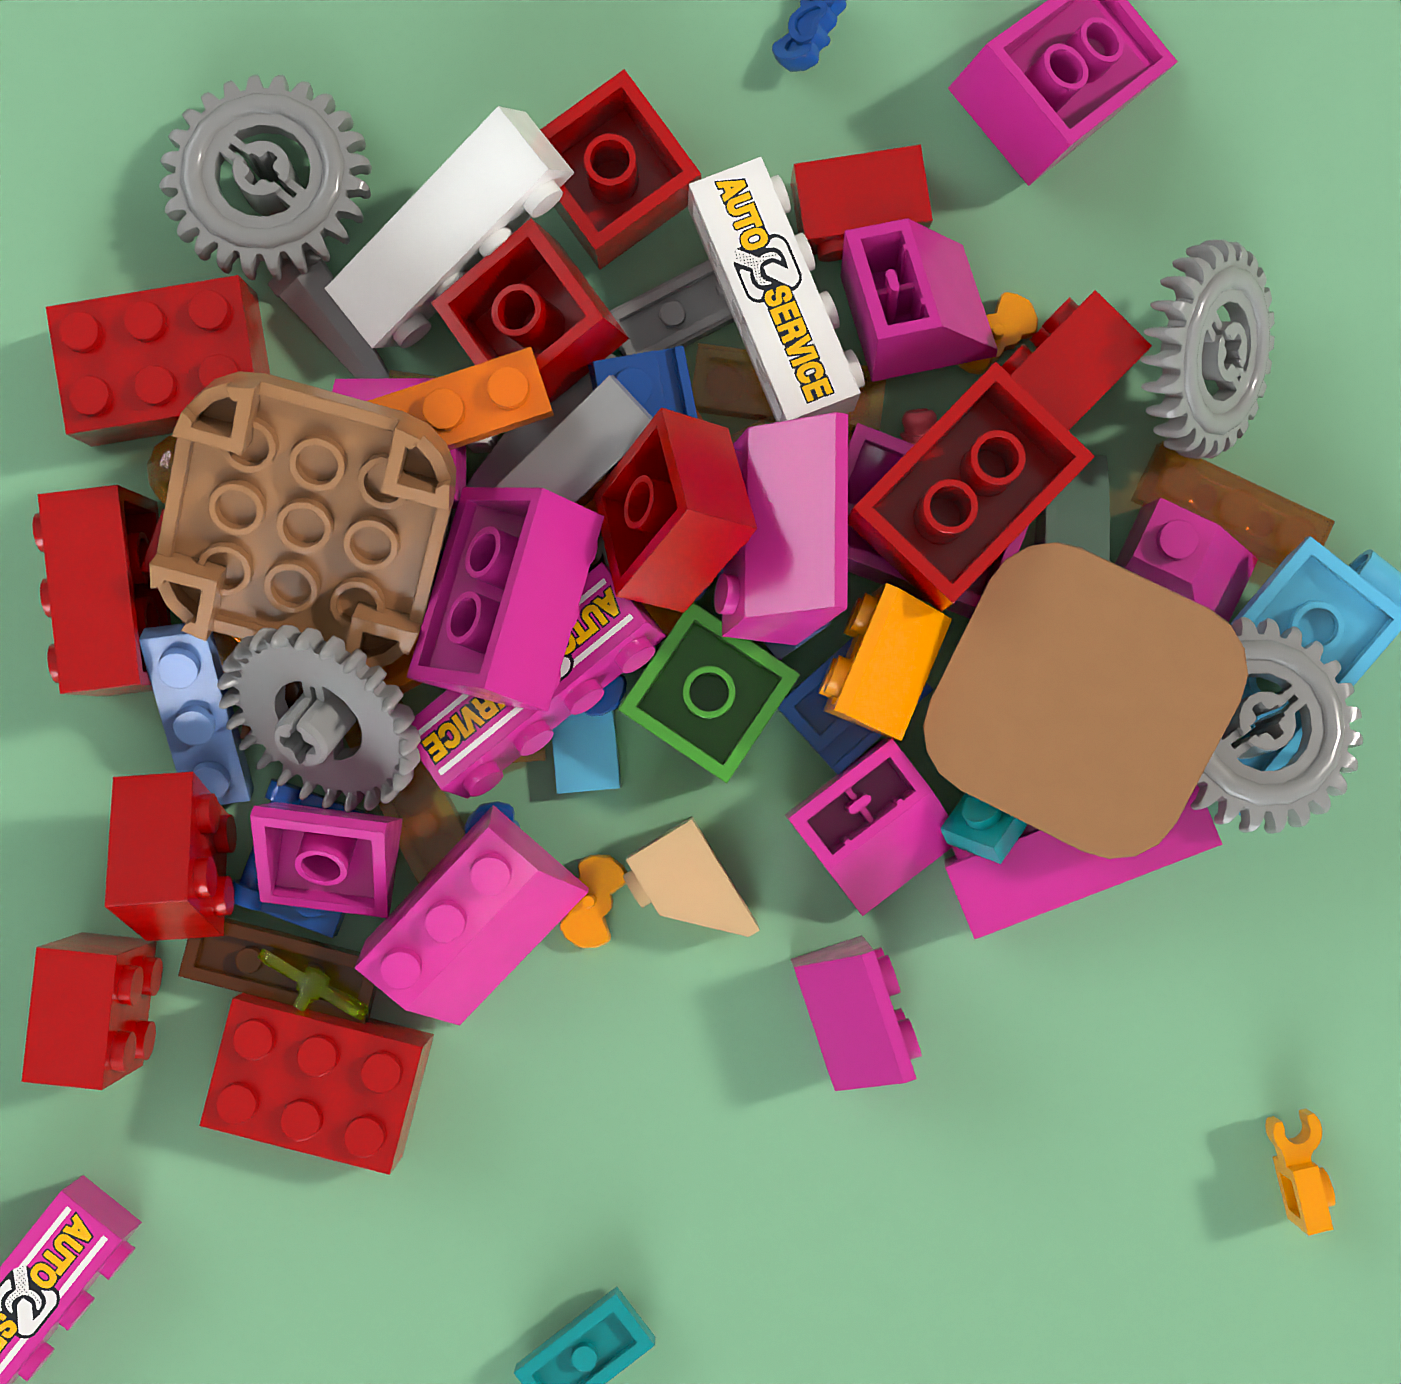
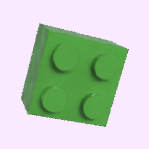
[618,602,800,783]

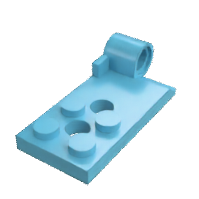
[1230,536,1401,816]

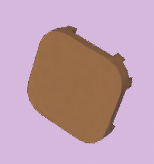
[149,371,456,668]
[923,542,1248,859]

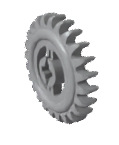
[159,75,372,281]
[1140,240,1275,459]
[1191,617,1363,834]
[217,625,421,812]

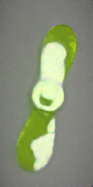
[257,948,369,1020]

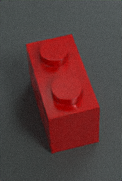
[790,144,933,262]

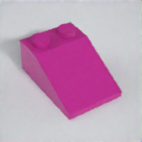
[948,0,1178,186]

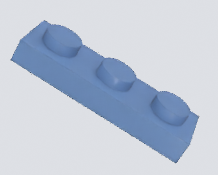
[139,623,254,805]

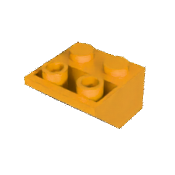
[819,583,952,741]

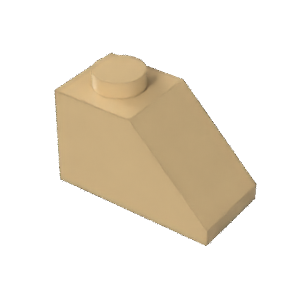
[623,817,760,937]

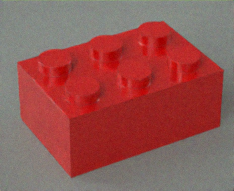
[46,275,270,447]
[848,361,1095,612]
[32,485,171,697]
[199,993,434,1175]

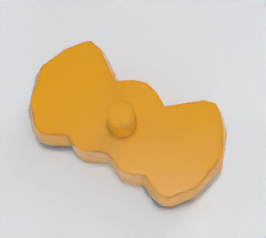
[957,292,1038,375]
[559,855,627,948]

